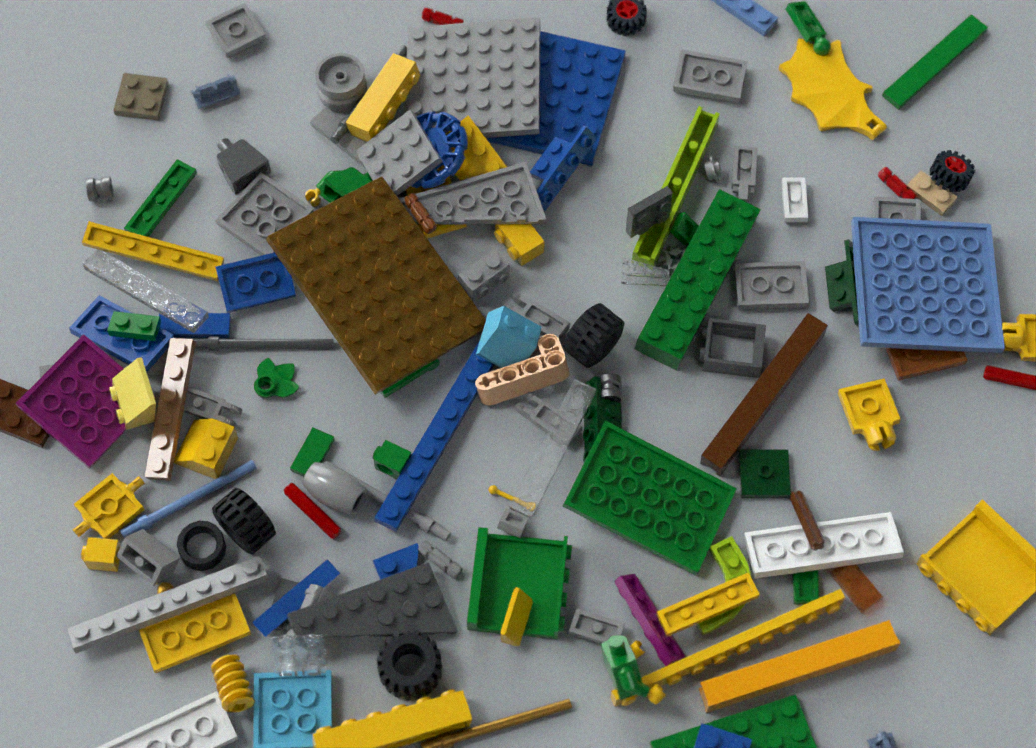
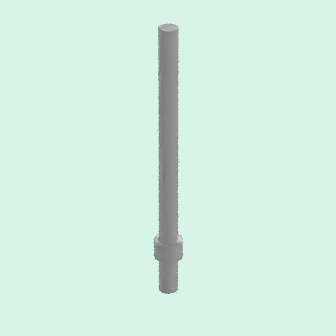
[325,461,451,541]

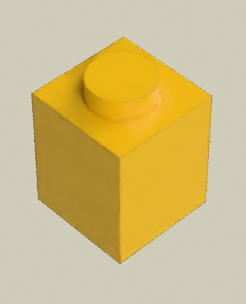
[81,537,121,572]

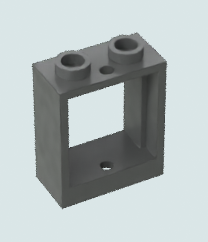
[699,318,766,378]

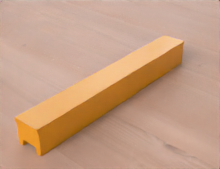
[698,620,901,713]

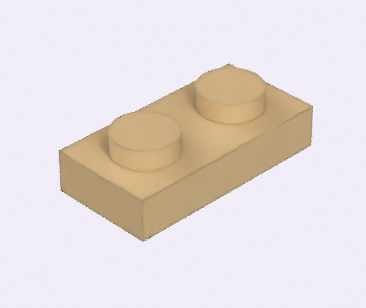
[907,171,957,216]

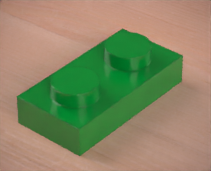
[107,311,161,341]

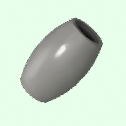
[303,462,367,514]

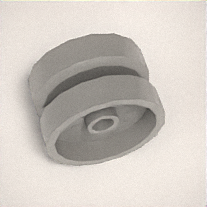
[315,53,367,112]

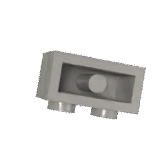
[458,248,510,303]
[116,529,180,586]

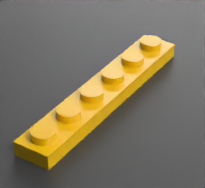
[81,221,225,281]

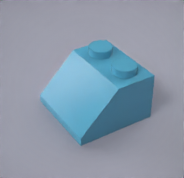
[476,306,542,368]

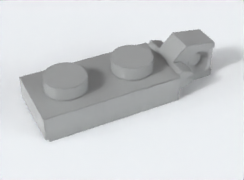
[731,146,757,202]

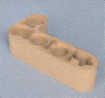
[475,334,570,406]

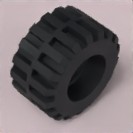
[563,303,625,368]
[212,488,276,555]
[377,629,442,700]

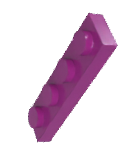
[614,573,686,666]

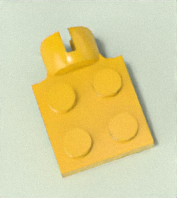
[1002,314,1036,362]
[837,378,901,451]

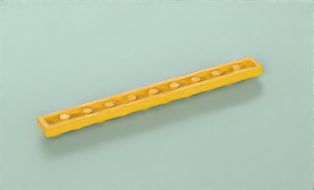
[610,588,845,707]

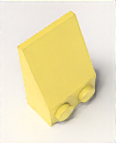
[109,357,156,430]

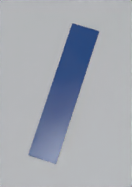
[252,559,340,637]

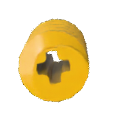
[211,654,255,713]

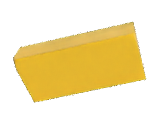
[500,587,533,646]

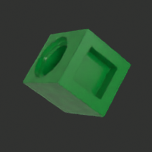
[372,439,412,480]

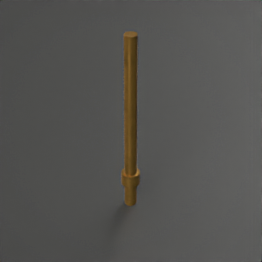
[421,698,572,748]

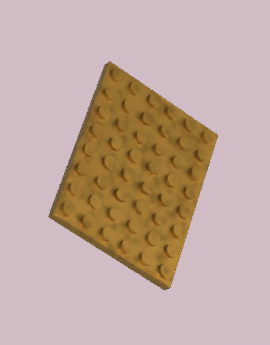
[266,176,486,395]

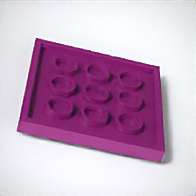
[16,334,156,469]

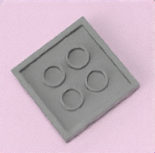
[356,110,443,196]
[216,172,314,256]

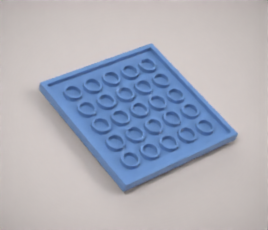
[851,217,1005,353]

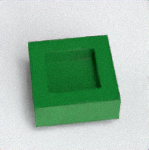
[670,212,699,245]

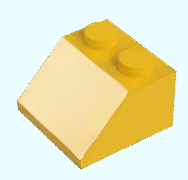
[174,418,238,479]

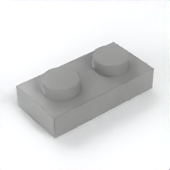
[569,608,625,644]

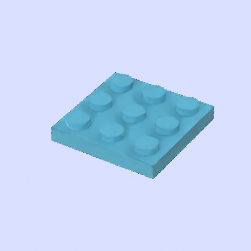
[253,670,332,748]

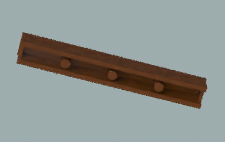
[700,313,828,476]

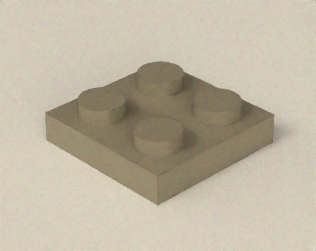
[113,73,169,121]

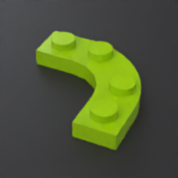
[696,536,751,635]

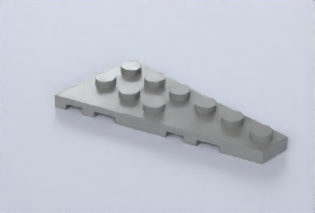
[399,162,547,224]

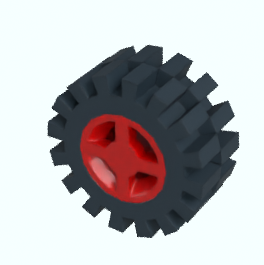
[606,0,647,36]
[929,150,975,192]

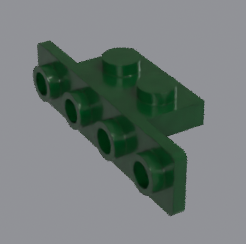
[825,239,859,328]
[582,376,622,462]

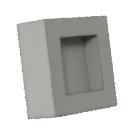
[497,508,529,537]

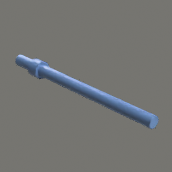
[120,460,256,538]

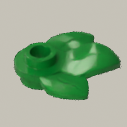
[254,358,299,398]

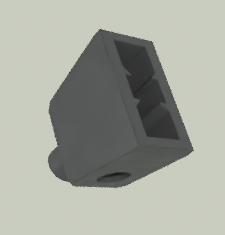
[216,138,271,195]

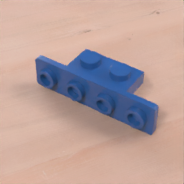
[530,126,596,211]

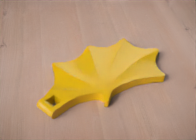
[778,38,887,140]

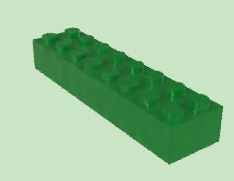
[634,189,761,371]

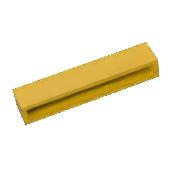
[312,690,472,748]

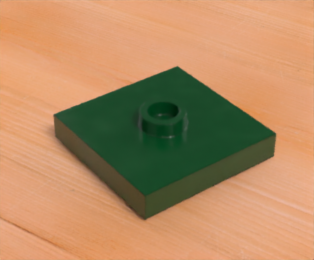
[739,449,791,498]

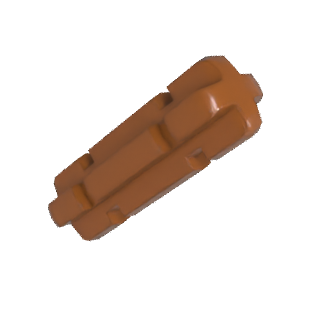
[404,193,437,234]

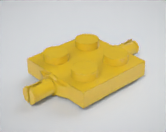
[72,473,145,539]

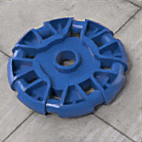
[411,111,468,189]

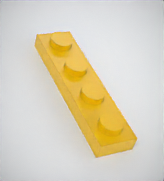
[656,572,760,637]

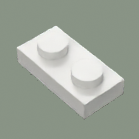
[781,177,808,222]

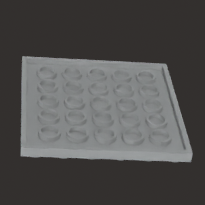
[404,17,541,138]

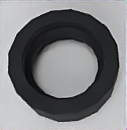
[177,521,226,571]

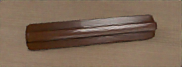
[790,490,825,551]

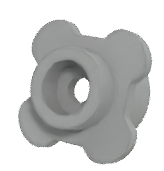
[704,156,722,183]

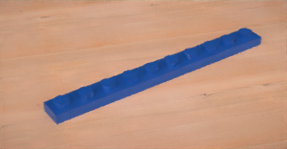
[374,340,495,532]

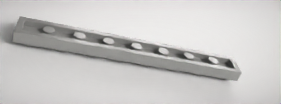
[67,556,269,654]

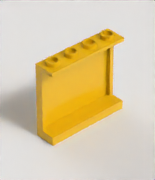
[916,499,1036,635]

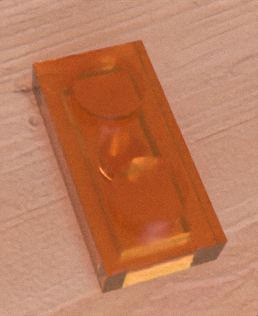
[830,564,883,613]

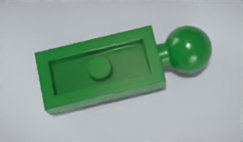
[785,1,831,56]

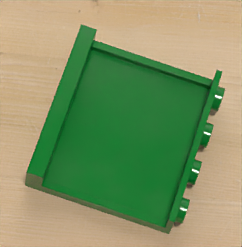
[467,527,572,639]

